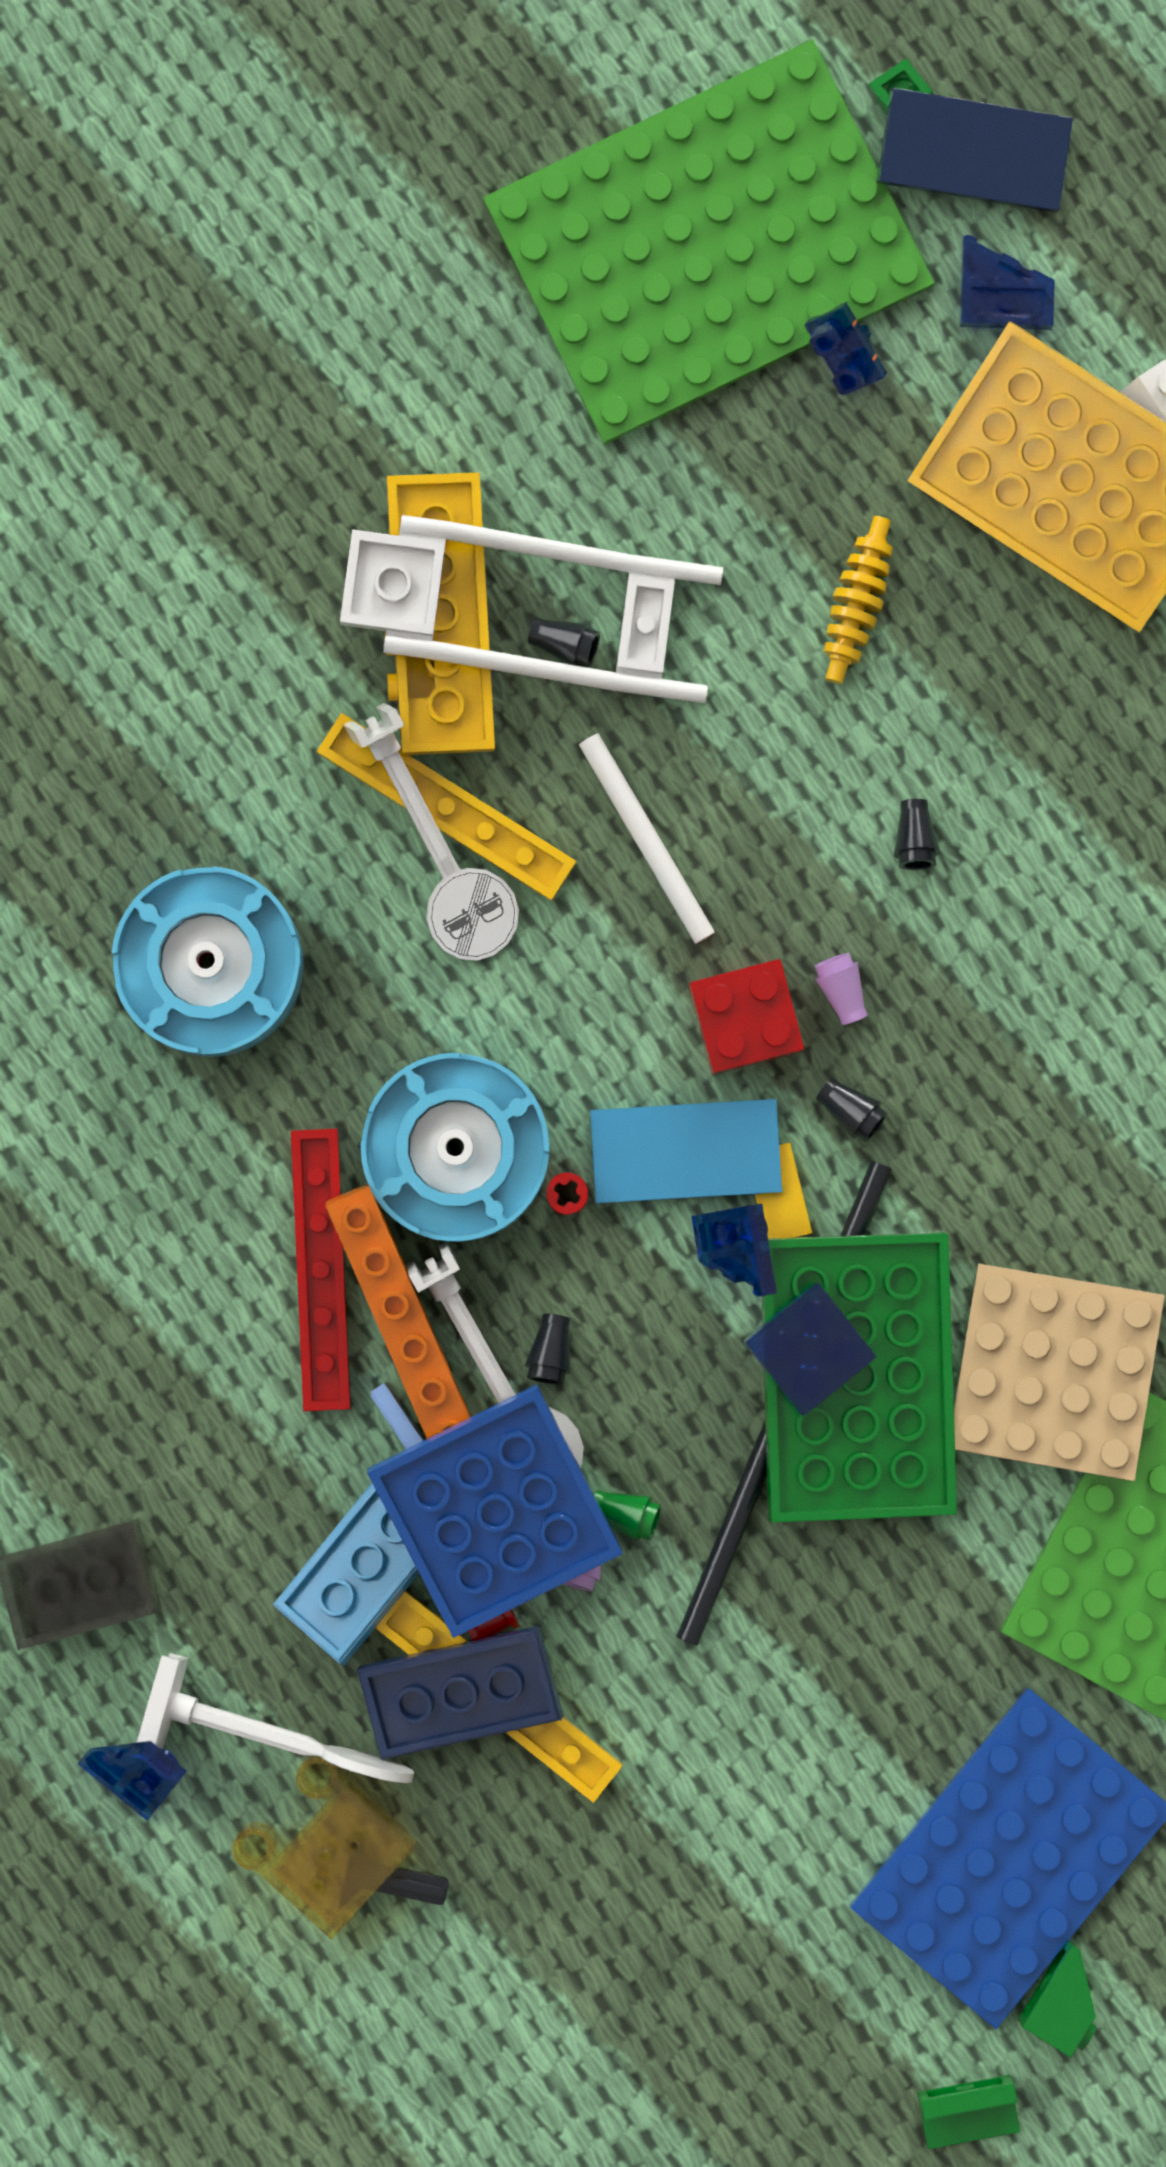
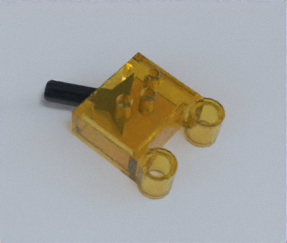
[232,1755,449,1940]

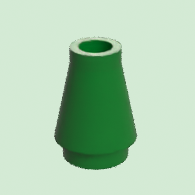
[594,1490,662,1542]

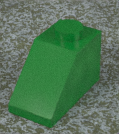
[1018,1940,1096,2057]

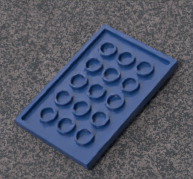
[849,1687,1166,2029]

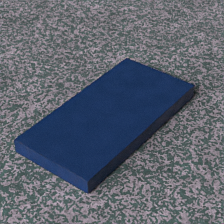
[877,88,1073,212]
[357,1625,564,1760]

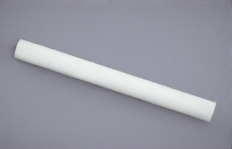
[579,733,715,944]

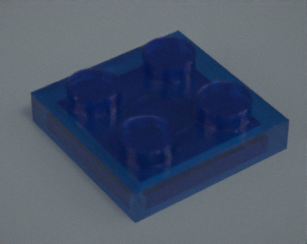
[743,1282,876,1416]

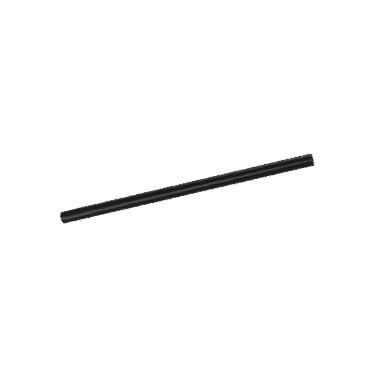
[676,1161,892,1646]

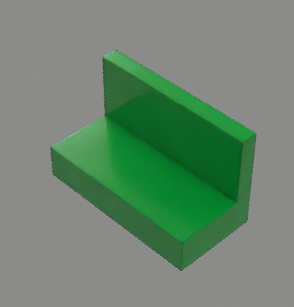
[917,2075,1020,2150]

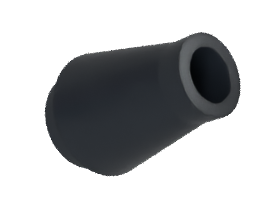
[528,617,600,667]
[894,799,940,870]
[816,1077,888,1142]
[525,1313,571,1385]

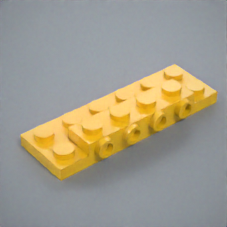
[385,472,495,755]

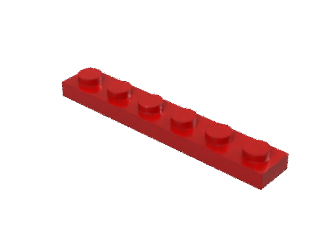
[291,1128,351,1411]

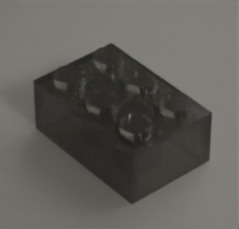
[0,1518,162,1650]

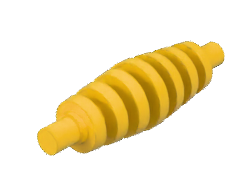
[823,516,893,685]

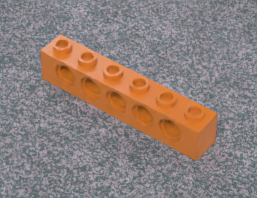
[325,1183,471,1439]

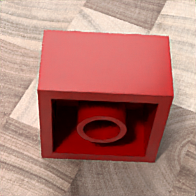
[688,959,804,1076]

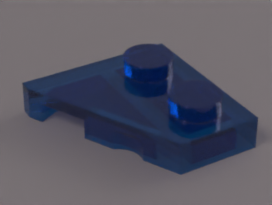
[959,235,1055,330]
[691,1203,777,1297]
[78,1741,187,1821]

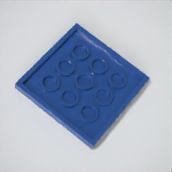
[367,1384,623,1638]

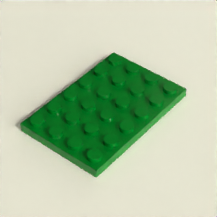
[760,1232,957,1523]

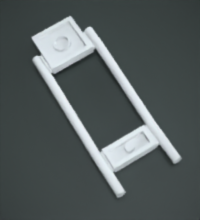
[340,515,723,703]

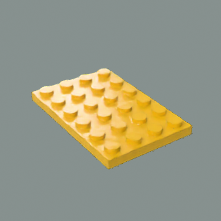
[907,321,1166,633]

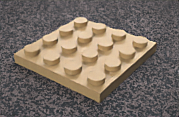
[954,1264,1165,1481]

